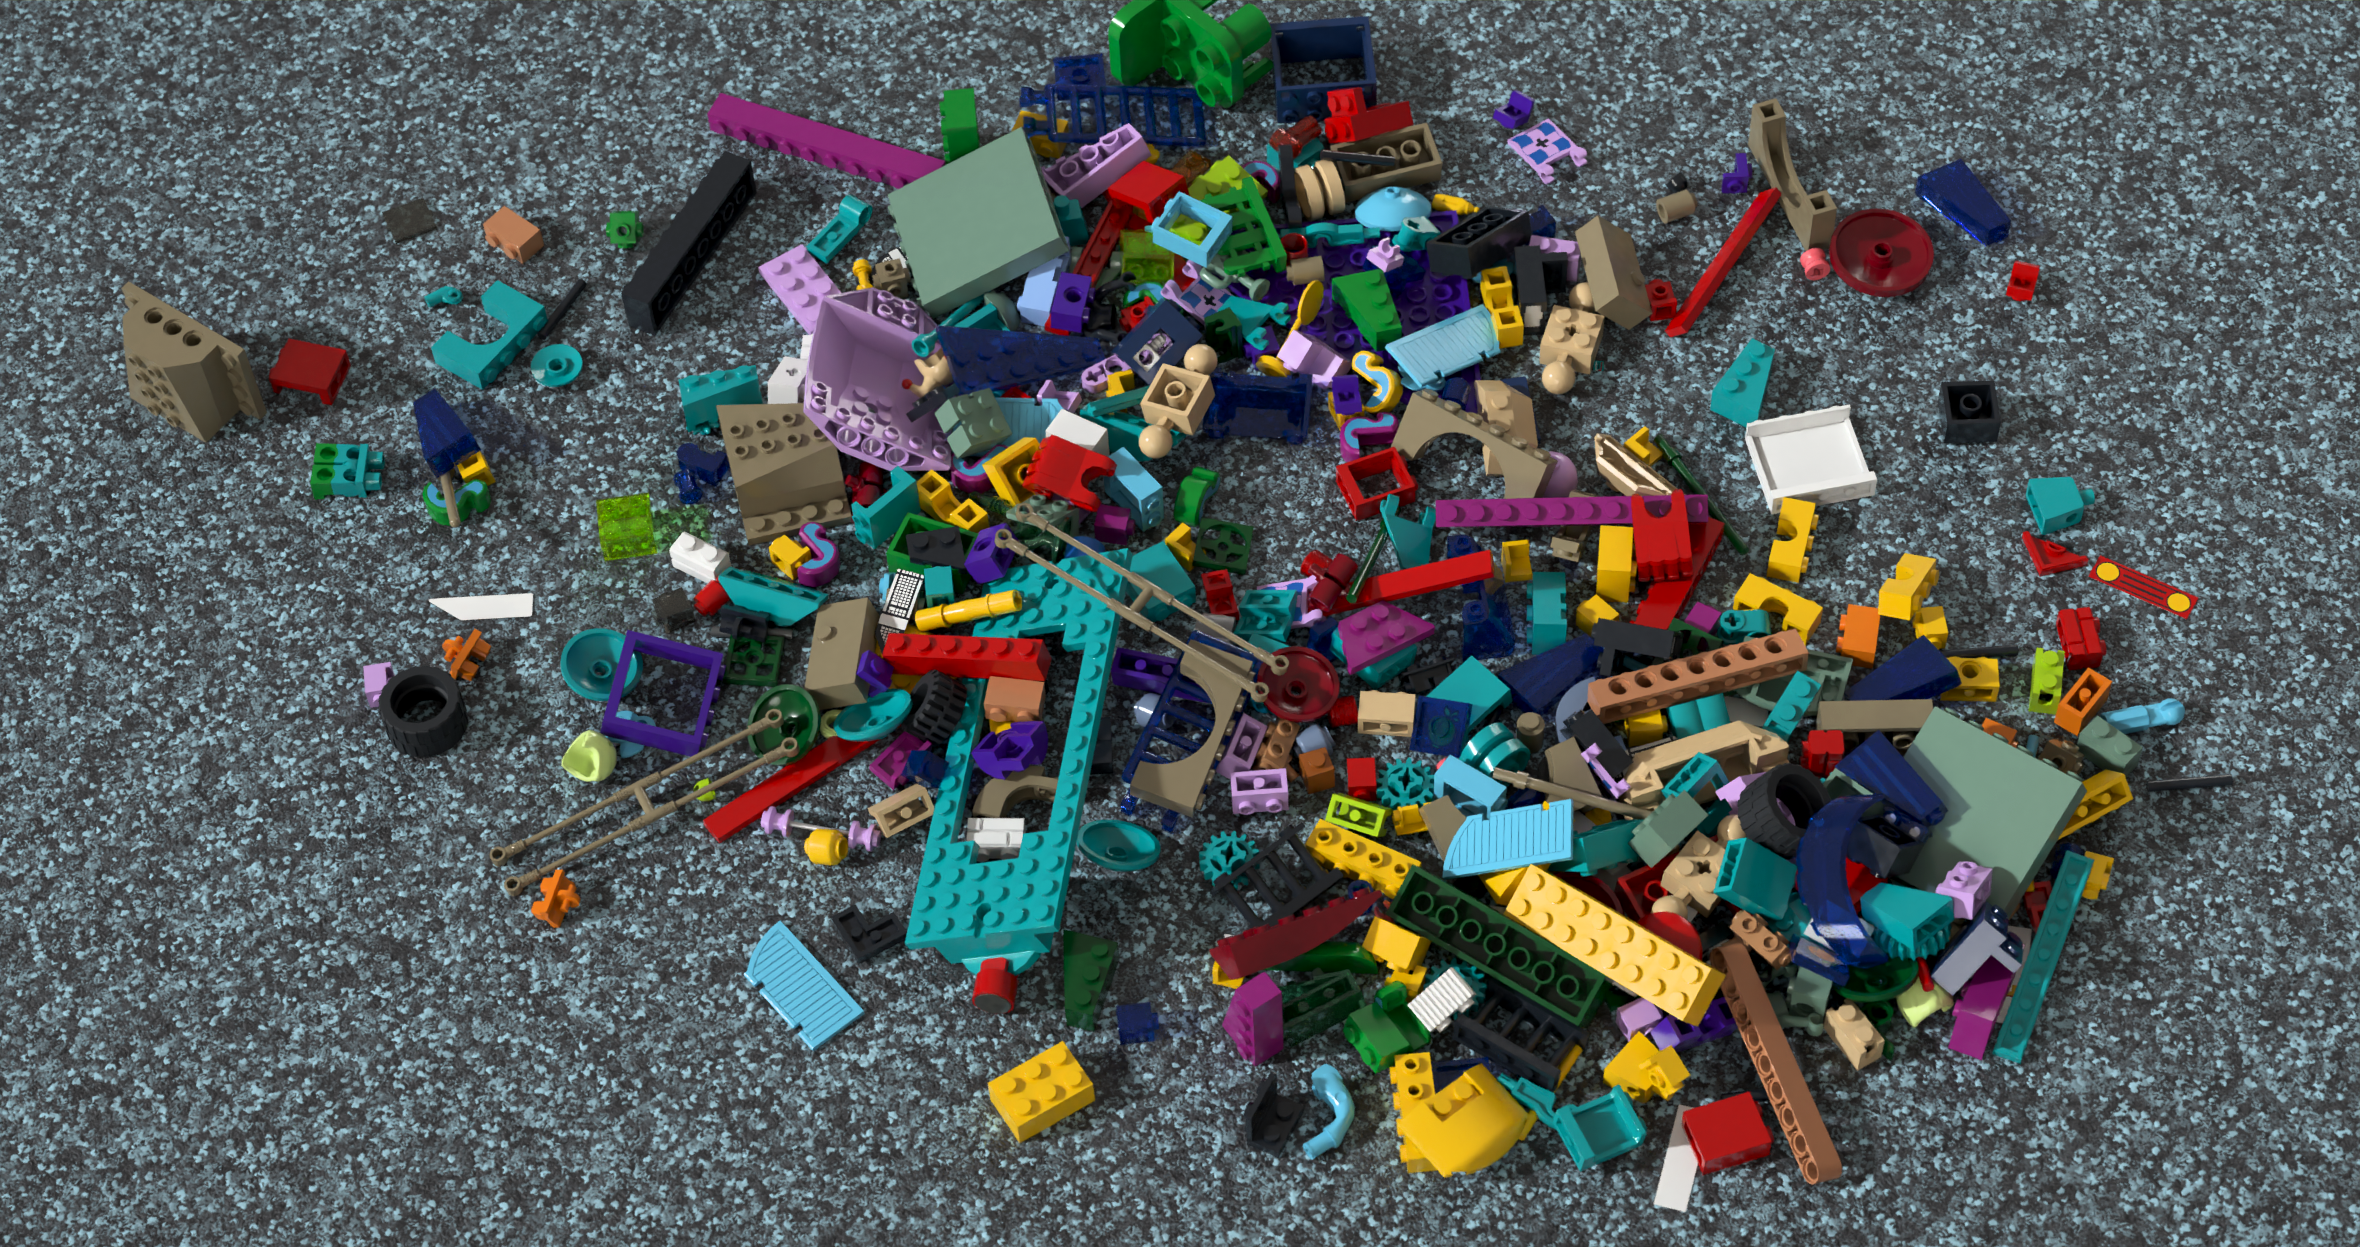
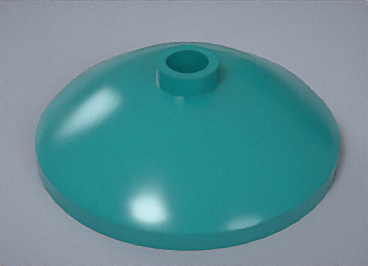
[560,628,643,701]
[833,689,913,742]
[1077,820,1161,872]

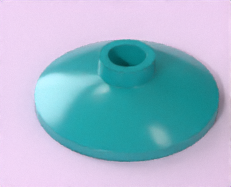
[531,344,583,387]

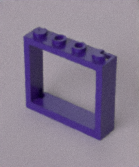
[600,630,726,757]

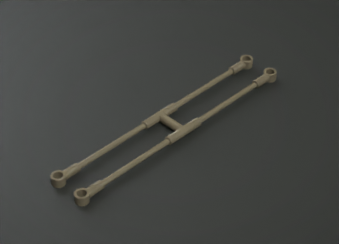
[995,503,1289,702]
[489,709,800,896]

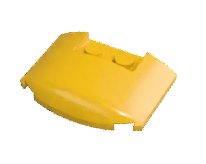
[1397,1063,1529,1178]

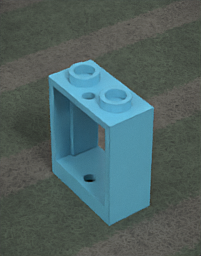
[1151,191,1233,268]
[1104,447,1164,532]
[1434,755,1508,821]

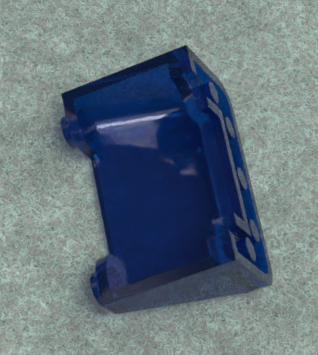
[1202,367,1315,445]
[1446,534,1515,662]

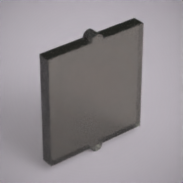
[382,198,437,244]

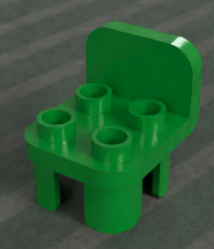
[1108,0,1272,108]

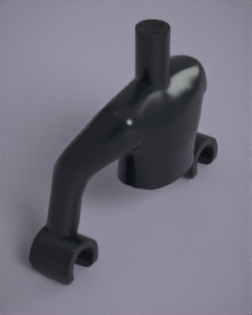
[1083,271,1137,344]

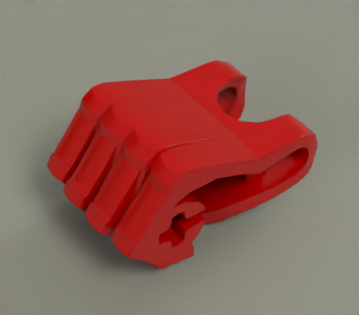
[1022,435,1117,512]
[1631,489,1694,582]

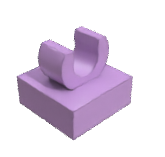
[1367,238,1404,272]

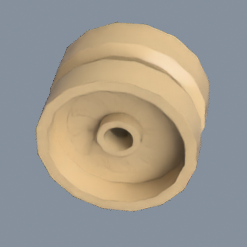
[1294,160,1345,222]

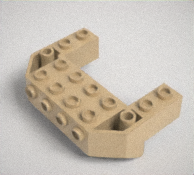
[1619,720,1789,865]

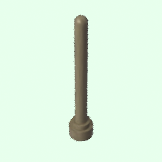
[433,458,461,528]

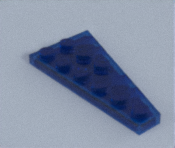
[935,325,1105,396]

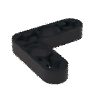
[1278,144,1302,229]

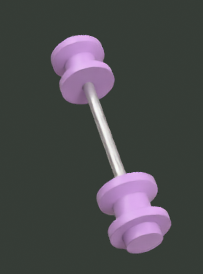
[761,806,881,852]

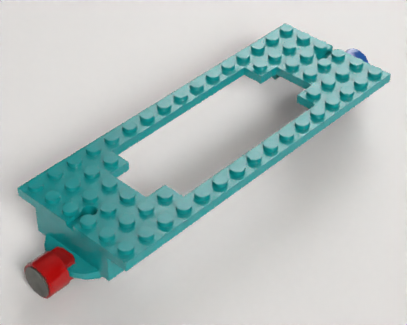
[905,536,1133,1014]

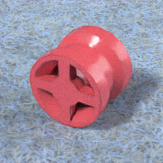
[1800,248,1831,280]

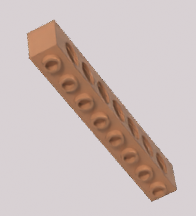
[1587,629,1809,724]

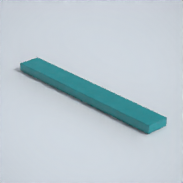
[1992,850,2094,1064]

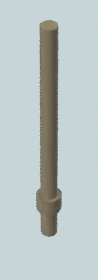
[1492,767,1652,820]

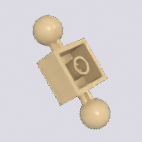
[1539,282,1604,394]
[1139,344,1218,459]
[1651,814,1747,919]

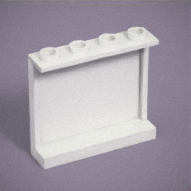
[1745,404,1877,514]

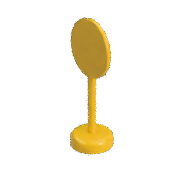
[1256,280,1324,382]

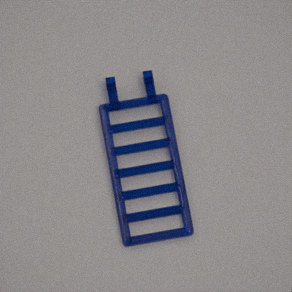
[1019,83,1207,147]
[1120,630,1263,834]

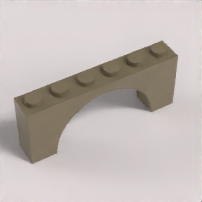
[1748,98,1837,251]
[1391,389,1558,499]
[1130,639,1256,818]
[1419,737,1602,863]

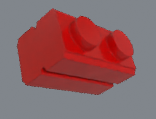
[2056,607,2106,670]
[1799,730,1844,779]

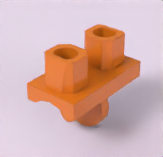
[442,629,492,681]
[531,870,581,928]

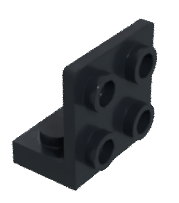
[1243,1071,1304,1158]

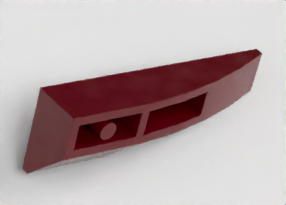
[1209,887,1382,980]

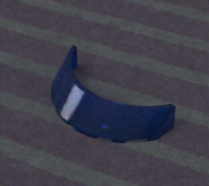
[1796,794,1888,968]

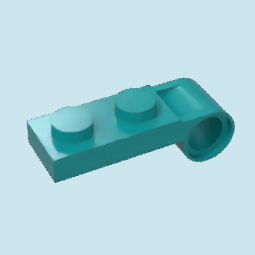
[806,194,873,264]
[1762,670,1822,743]

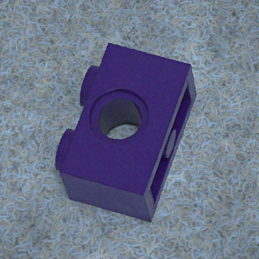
[1051,272,1096,333]
[964,523,1019,584]

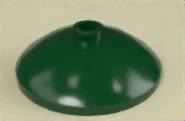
[747,684,821,766]
[1831,947,1919,1003]

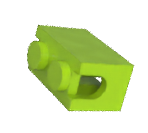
[2028,647,2065,715]
[1325,793,1393,837]

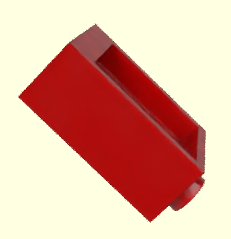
[1336,447,1418,521]

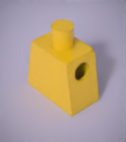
[1603,1032,1675,1103]

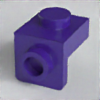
[1493,90,1535,129]
[1721,153,1752,194]
[1332,374,1362,415]
[856,650,894,698]

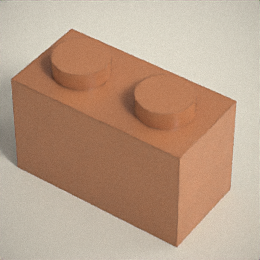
[483,206,544,264]
[984,676,1046,722]

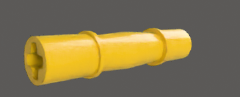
[915,589,1022,632]

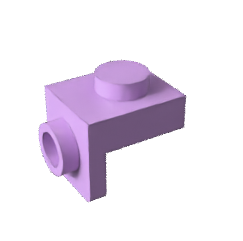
[1037,380,1082,414]

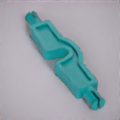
[1278,223,1380,248]
[1497,1072,1577,1130]

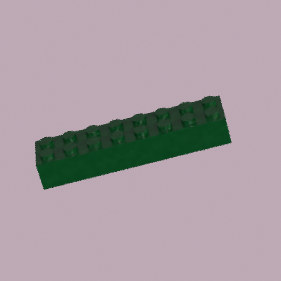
[1386,864,1614,1029]

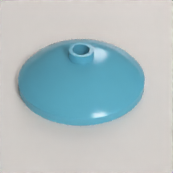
[1355,187,1431,231]

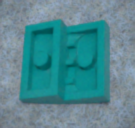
[1233,590,1298,642]

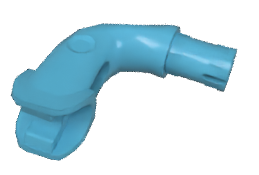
[1303,1064,1355,1160]

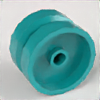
[1459,723,1530,787]

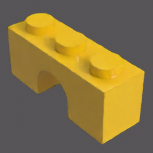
[1480,266,1524,349]
[917,469,989,533]
[1767,497,1819,583]
[1878,553,1939,621]
[1733,573,1823,646]

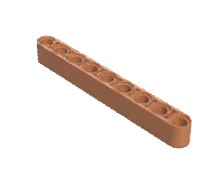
[1709,943,1842,1184]

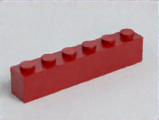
[1629,517,1725,658]
[882,633,1052,681]

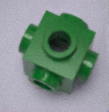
[606,211,644,248]

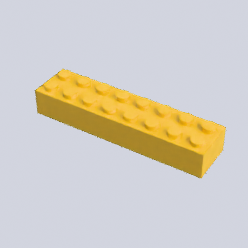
[1504,864,1726,1027]

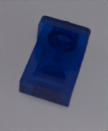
[1307,617,1339,662]

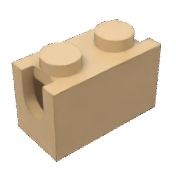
[1358,690,1416,737]
[867,783,934,838]
[1823,999,1885,1071]

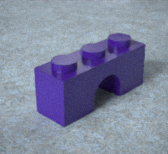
[1651,997,1738,1053]

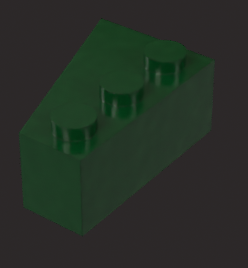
[1063,929,1120,1032]

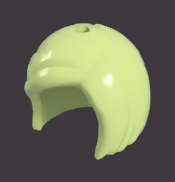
[561,730,617,782]
[1896,972,1954,1028]

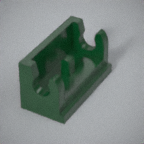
[1204,307,1243,363]

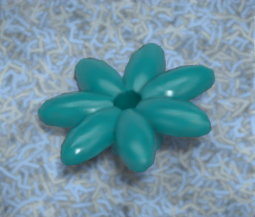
[686,420,720,435]

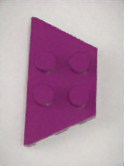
[1338,600,1435,675]

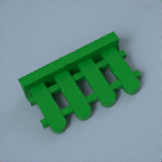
[1200,176,1287,278]

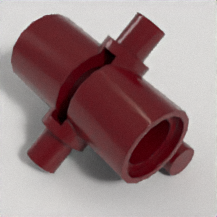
[845,462,887,524]
[1308,553,1358,612]

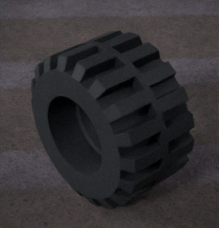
[901,669,967,746]

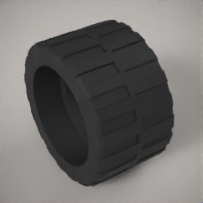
[378,665,468,758]
[1737,763,1835,860]

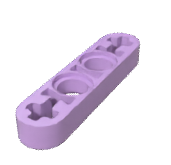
[1082,334,1171,393]

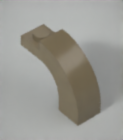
[1550,489,1600,562]
[972,766,1059,818]

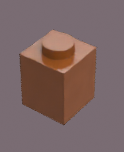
[1299,747,1335,795]

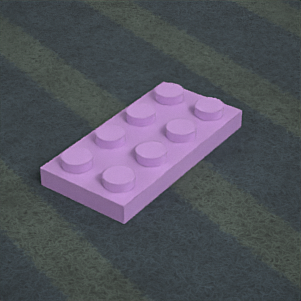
[759,244,841,335]

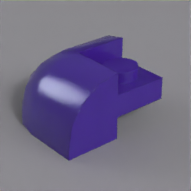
[971,721,1048,780]

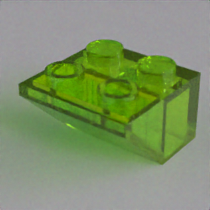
[1120,230,1175,285]
[596,492,658,561]

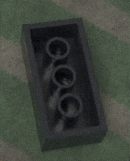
[1426,206,1532,279]

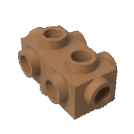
[1252,716,1300,782]
[1721,910,1794,971]

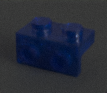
[1363,242,1426,295]

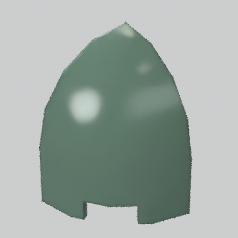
[984,291,1020,333]

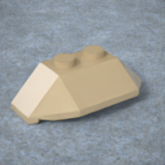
[1474,380,1538,476]
[1594,433,1685,496]

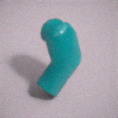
[424,286,463,308]

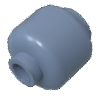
[1134,693,1177,732]
[1293,724,1336,758]

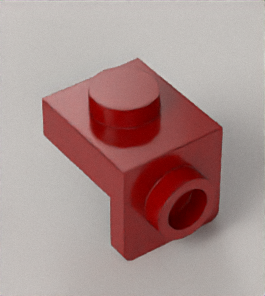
[2006,261,2040,301]

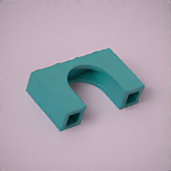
[431,280,548,390]

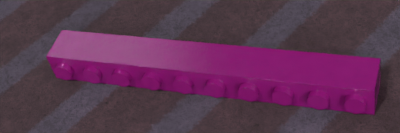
[707,93,945,189]
[1436,494,1708,529]

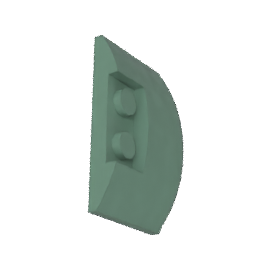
[1733,636,1853,717]

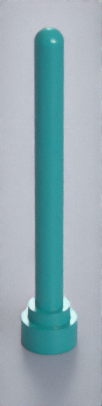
[912,290,991,357]

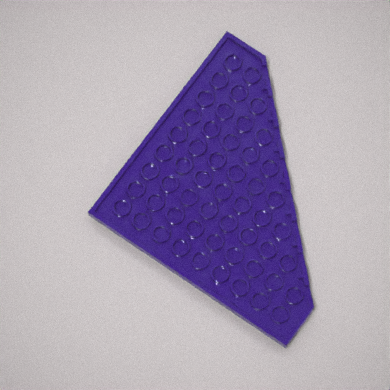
[1211,210,1481,414]

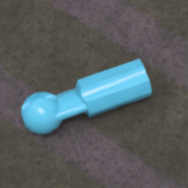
[2100,698,2185,734]

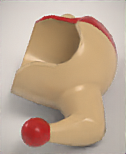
[901,342,975,398]

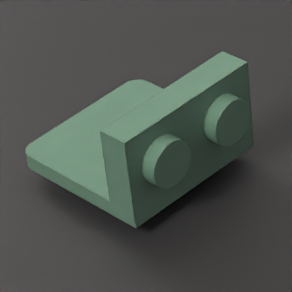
[1006,495,1079,538]

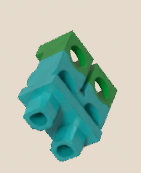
[310,443,385,499]

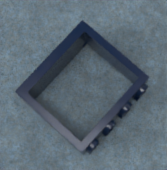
[1270,16,1377,124]

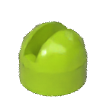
[694,778,716,802]

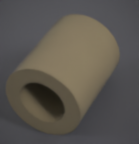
[1656,190,1697,224]
[1286,256,1325,285]
[1516,712,1545,754]

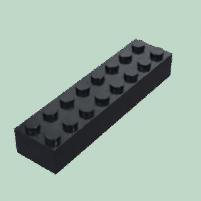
[621,151,757,336]

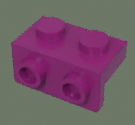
[869,731,933,790]

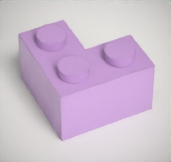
[1277,330,1352,390]

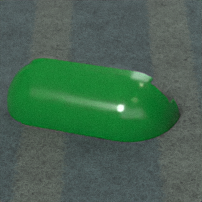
[1263,941,1378,974]

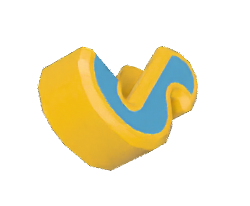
[1352,351,1403,415]

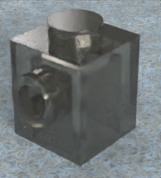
[651,587,696,634]

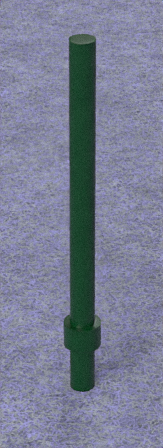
[1654,434,1749,555]
[1346,506,1401,603]

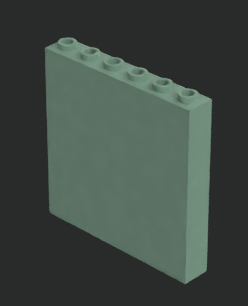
[888,127,1070,319]
[1878,706,2087,920]

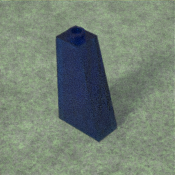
[1915,159,2011,246]
[413,388,481,478]
[1498,633,1604,716]
[1844,635,1962,701]
[1835,730,1948,829]

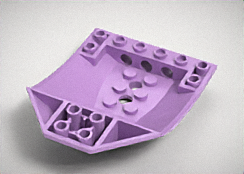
[803,287,964,471]

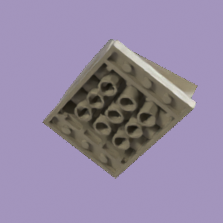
[122,281,267,443]
[716,400,852,546]

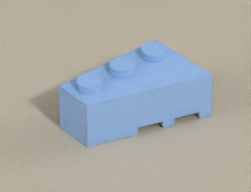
[1017,236,1071,327]

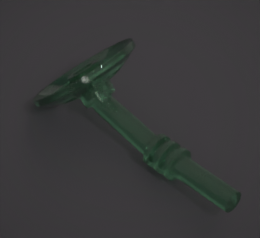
[970,491,1054,549]
[1012,517,1071,564]

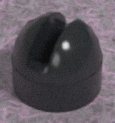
[1665,171,1688,193]

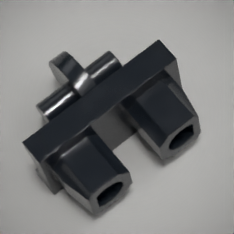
[719,604,770,642]

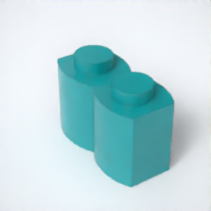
[1666,693,1730,739]

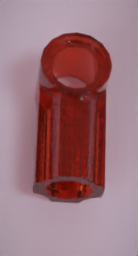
[1269,116,1321,159]

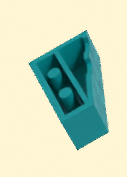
[1710,338,1775,427]
[678,365,763,433]
[1526,572,1567,655]
[1548,819,1643,876]

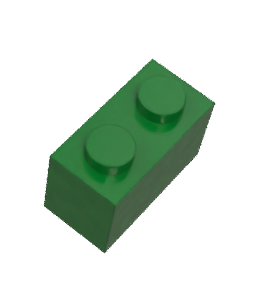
[1342,1002,1410,1074]

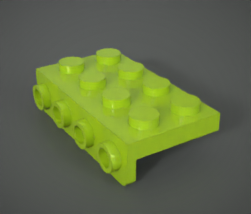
[1169,155,1268,246]

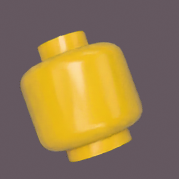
[804,829,848,865]

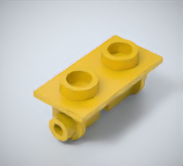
[1392,802,1431,836]

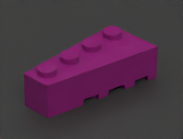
[1948,943,2026,1060]
[1222,971,1284,1067]

